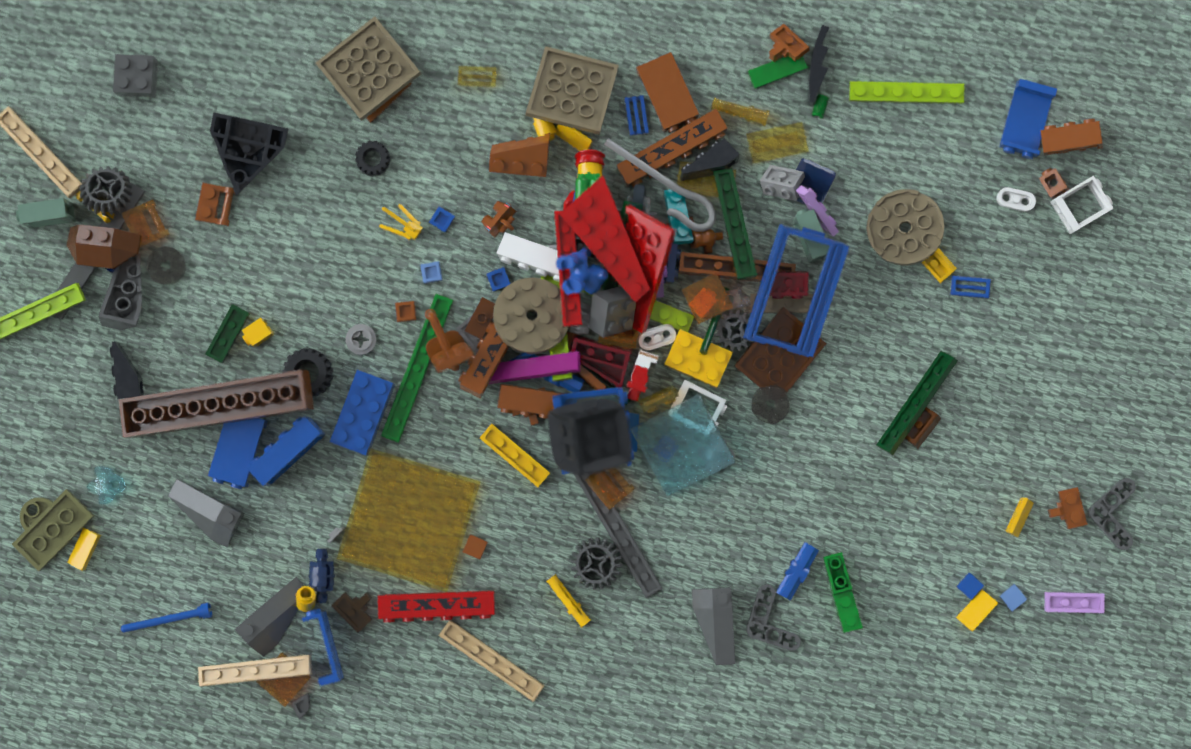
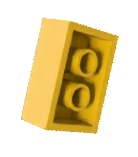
[664,329,733,388]

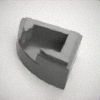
[290,693,310,719]

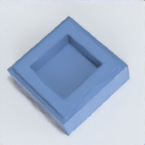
[420,261,442,284]
[999,584,1027,611]

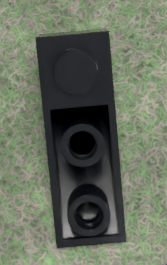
[680,138,740,181]
[110,342,144,399]

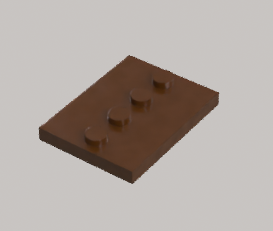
[734,307,827,403]

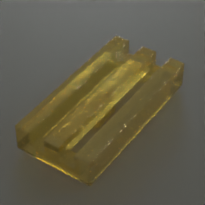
[458,66,497,87]

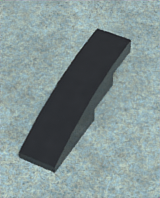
[808,25,829,106]

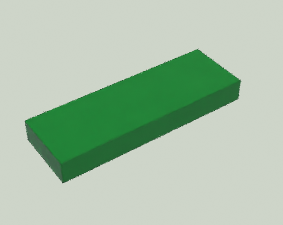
[748,56,808,89]

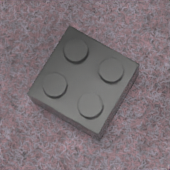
[113,54,158,98]
[588,286,636,337]

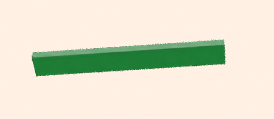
[381,294,454,443]

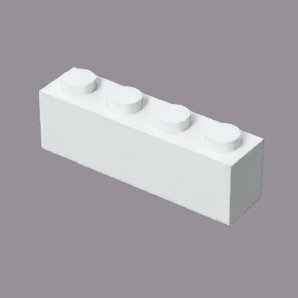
[497,232,559,282]

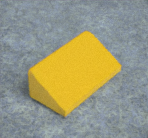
[556,124,592,151]
[921,248,957,283]
[1005,497,1034,537]
[67,528,101,571]
[956,589,998,631]

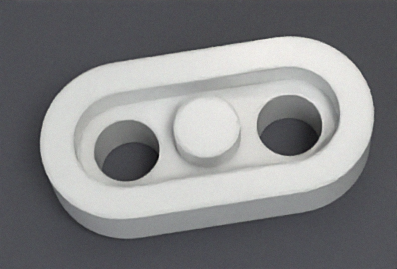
[996,187,1036,212]
[638,324,676,350]

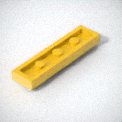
[480,423,550,487]

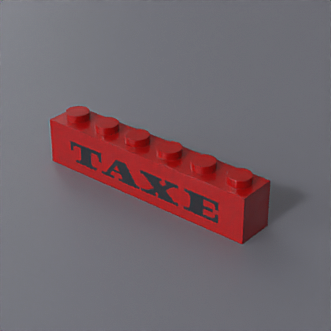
[377,590,495,622]

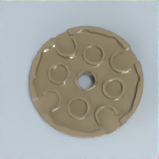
[867,189,944,266]
[493,278,569,354]

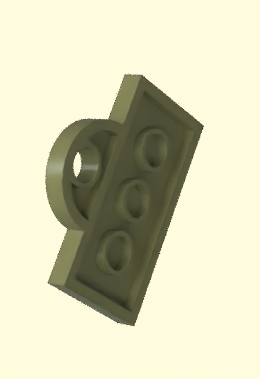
[12,489,95,571]

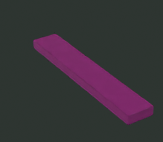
[489,351,580,384]

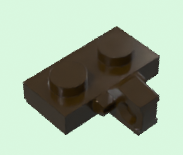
[331,592,372,633]

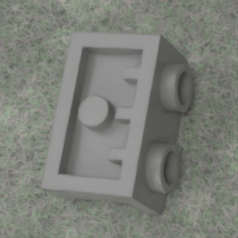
[760,165,805,201]

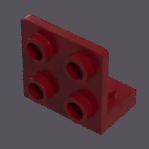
[769,272,808,299]

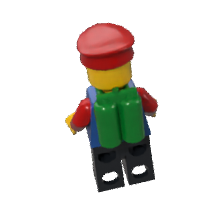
[563,149,616,258]

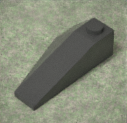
[235,577,304,657]
[692,587,735,665]

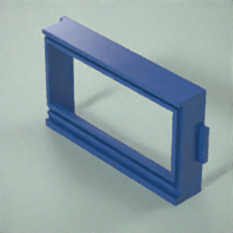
[743,224,850,357]

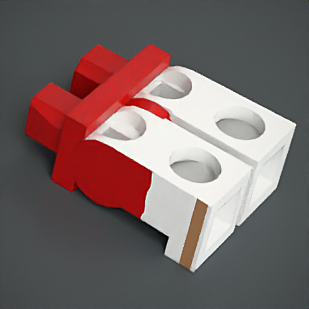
[626,350,659,402]

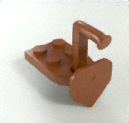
[425,309,474,373]

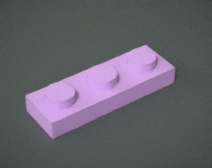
[796,186,839,236]
[1044,592,1104,613]

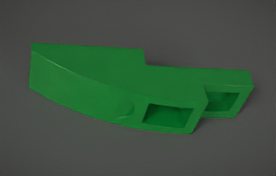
[823,552,863,634]

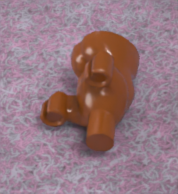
[690,229,723,254]

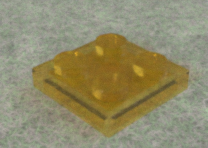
[638,385,679,413]

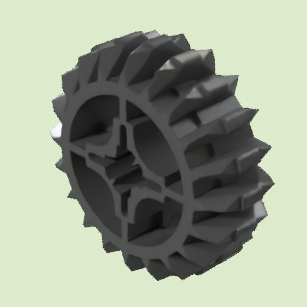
[79,166,133,216]
[570,537,623,590]

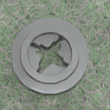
[346,324,377,355]

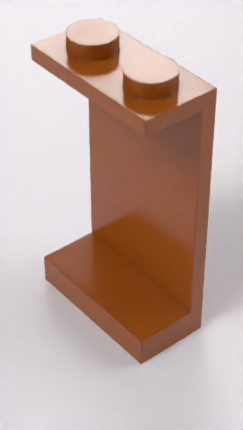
[636,52,699,133]

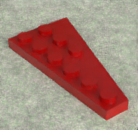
[560,175,651,302]
[626,205,676,333]

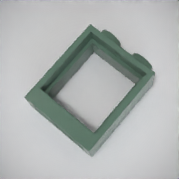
[16,198,76,229]
[793,208,829,263]

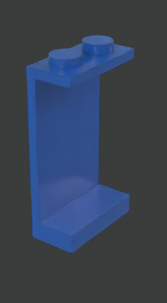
[999,79,1057,159]
[208,418,268,490]
[302,608,344,686]

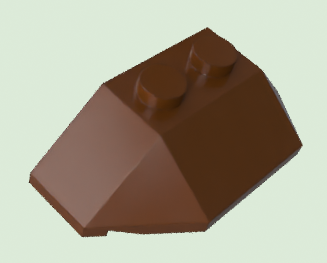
[67,224,142,269]

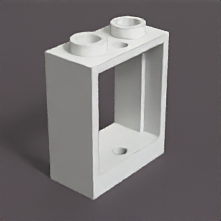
[1050,176,1114,234]
[667,380,727,435]

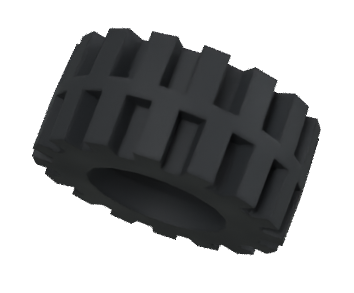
[355,141,390,176]

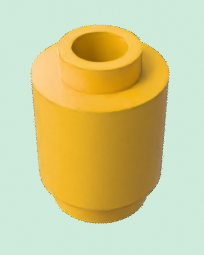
[533,118,557,141]
[296,586,316,612]

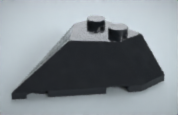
[210,112,289,196]

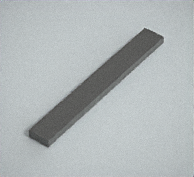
[56,181,145,319]
[574,473,663,598]

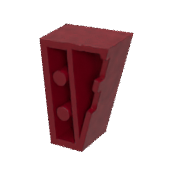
[571,335,632,387]

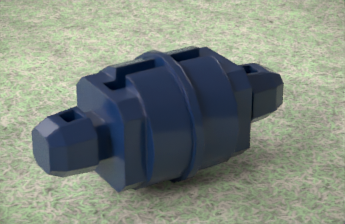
[308,548,335,603]

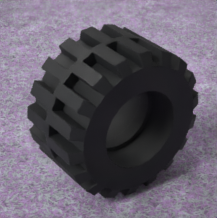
[282,348,334,397]

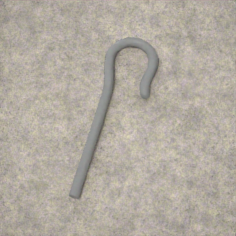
[604,138,717,232]

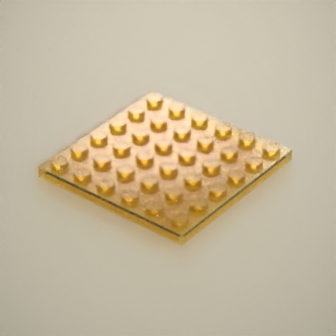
[337,448,481,592]

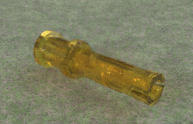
[711,97,770,127]

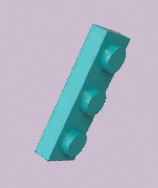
[663,190,693,245]

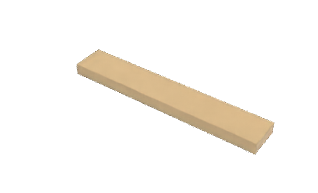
[0,106,82,199]
[439,620,545,702]
[198,655,312,687]

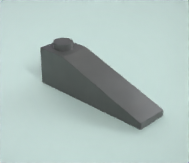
[98,253,142,330]
[168,479,245,548]

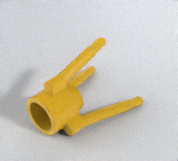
[379,204,423,240]

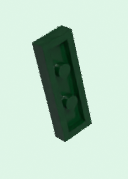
[205,304,250,364]

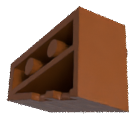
[1040,119,1103,155]
[489,133,550,177]

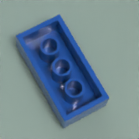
[330,370,395,456]
[248,416,326,486]

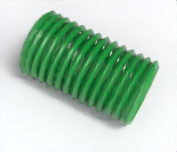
[811,94,829,119]

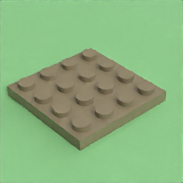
[316,16,421,121]
[526,46,619,135]

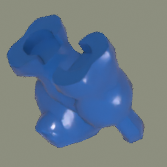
[556,248,608,295]

